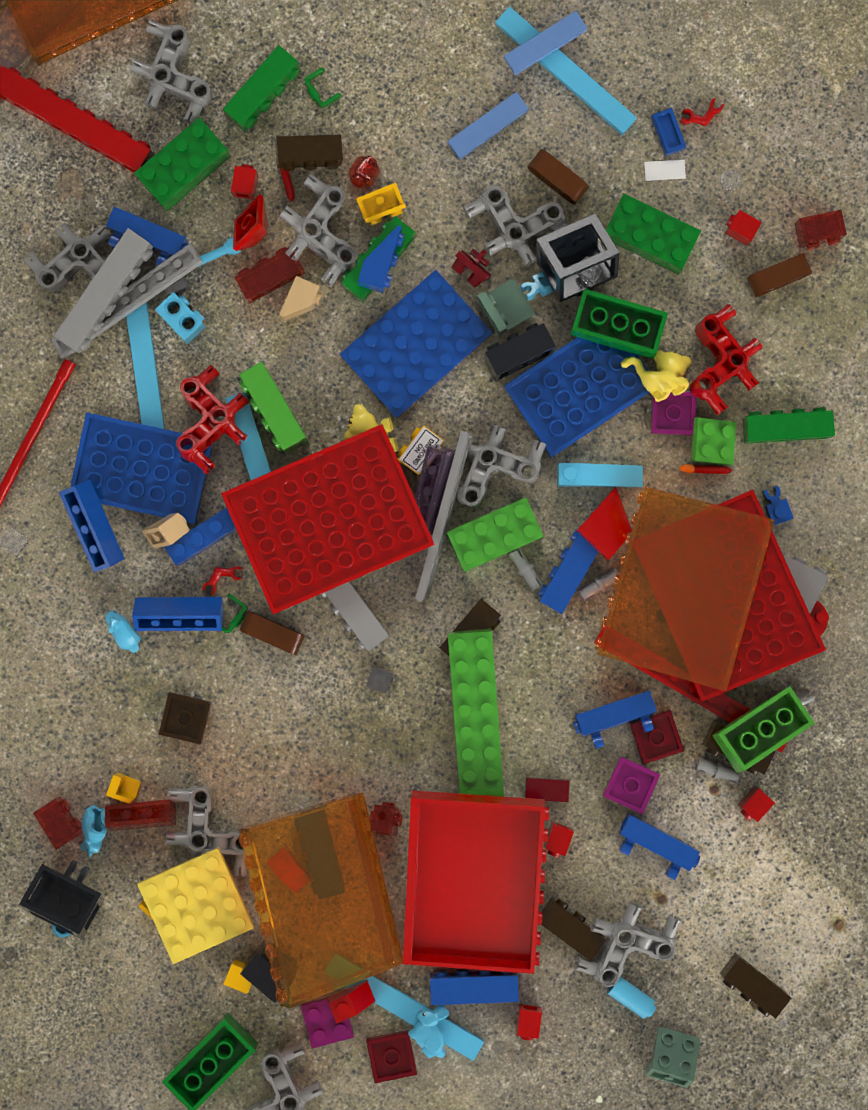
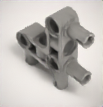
[130,19,213,124]
[279,173,356,287]
[463,185,566,266]
[23,223,111,292]
[440,425,546,508]
[165,785,254,876]
[574,901,682,987]
[246,1041,324,1110]

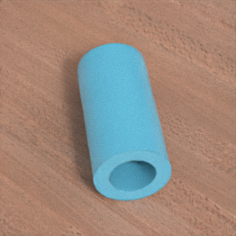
[607,976,656,1019]

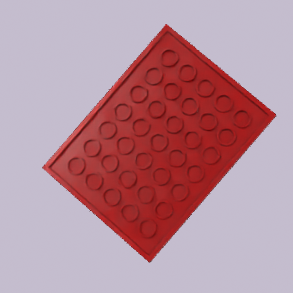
[221,424,435,615]
[632,489,826,702]

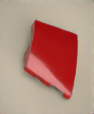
[576,487,632,560]

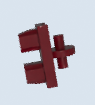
[452,249,492,287]

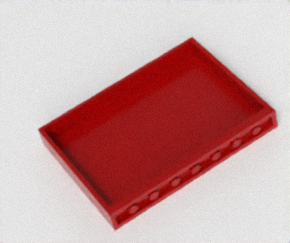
[403,790,549,974]

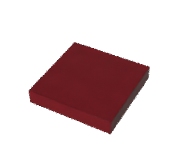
[629,710,684,765]
[366,1030,417,1083]

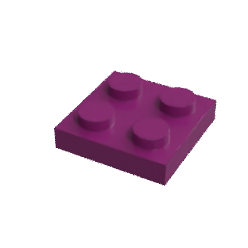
[651,392,696,436]
[602,756,660,814]
[301,997,354,1049]

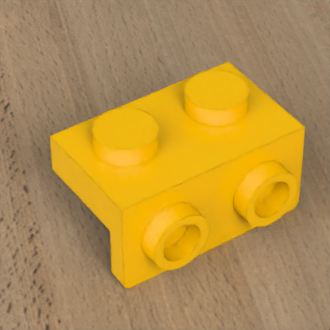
[356,182,406,225]

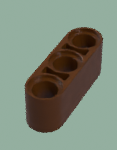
[527,149,589,205]
[747,253,812,298]
[239,611,305,655]

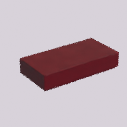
[525,777,570,802]

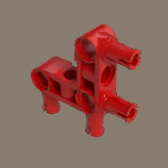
[690,304,762,415]
[176,365,249,474]

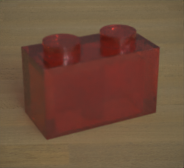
[794,210,847,250]
[33,796,83,850]

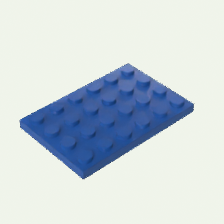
[340,270,493,419]
[504,337,650,458]
[70,412,213,524]

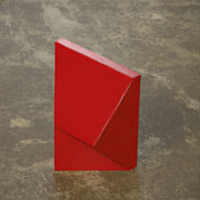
[233,194,268,251]

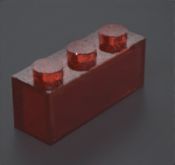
[235,247,305,304]
[105,799,176,831]

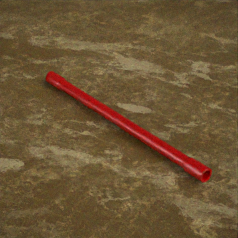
[0,358,76,507]

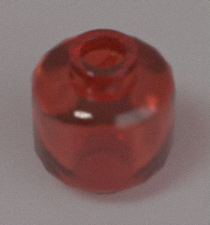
[348,156,380,189]

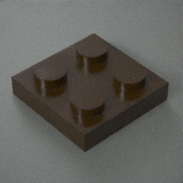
[158,692,212,745]

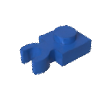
[762,486,794,526]

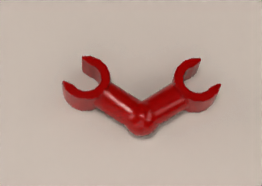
[680,98,724,126]
[202,566,243,595]

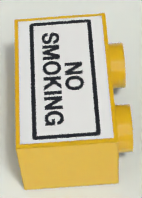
[397,425,444,477]

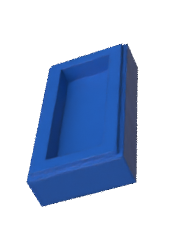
[651,108,686,156]

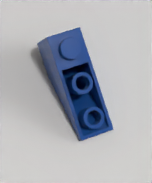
[358,225,405,293]

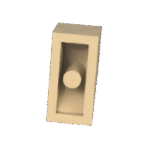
[279,276,323,321]
[142,513,190,548]

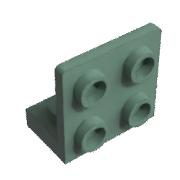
[477,279,535,336]
[645,1027,700,1088]

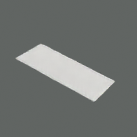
[644,160,686,181]

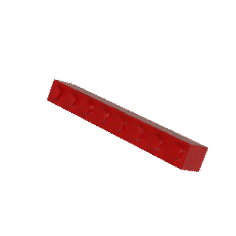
[0,65,154,173]

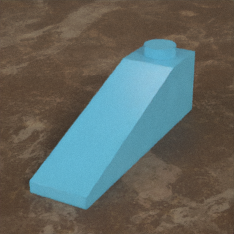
[557,463,643,487]

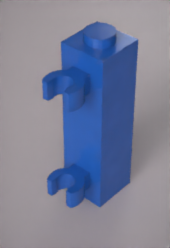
[106,206,188,266]
[573,690,657,749]
[618,813,700,880]

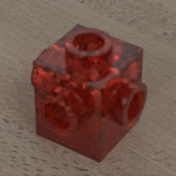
[370,802,403,836]

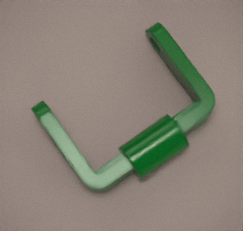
[304,67,341,108]
[222,593,248,633]

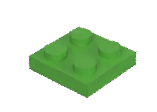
[691,417,736,465]

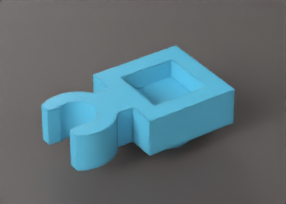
[521,272,553,301]

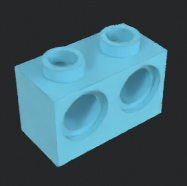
[155,292,206,344]

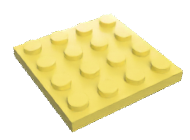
[137,847,254,964]

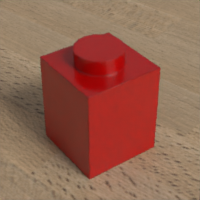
[231,164,259,200]
[725,210,762,246]
[738,786,775,822]
[543,821,574,858]
[516,1004,542,1041]

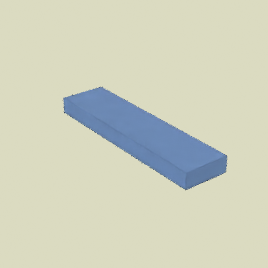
[504,11,588,76]
[447,92,529,160]

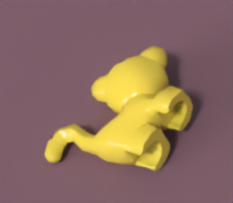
[621,350,692,402]
[344,404,399,452]

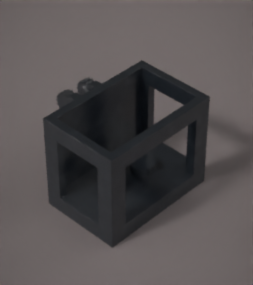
[536,214,620,302]
[19,860,104,940]

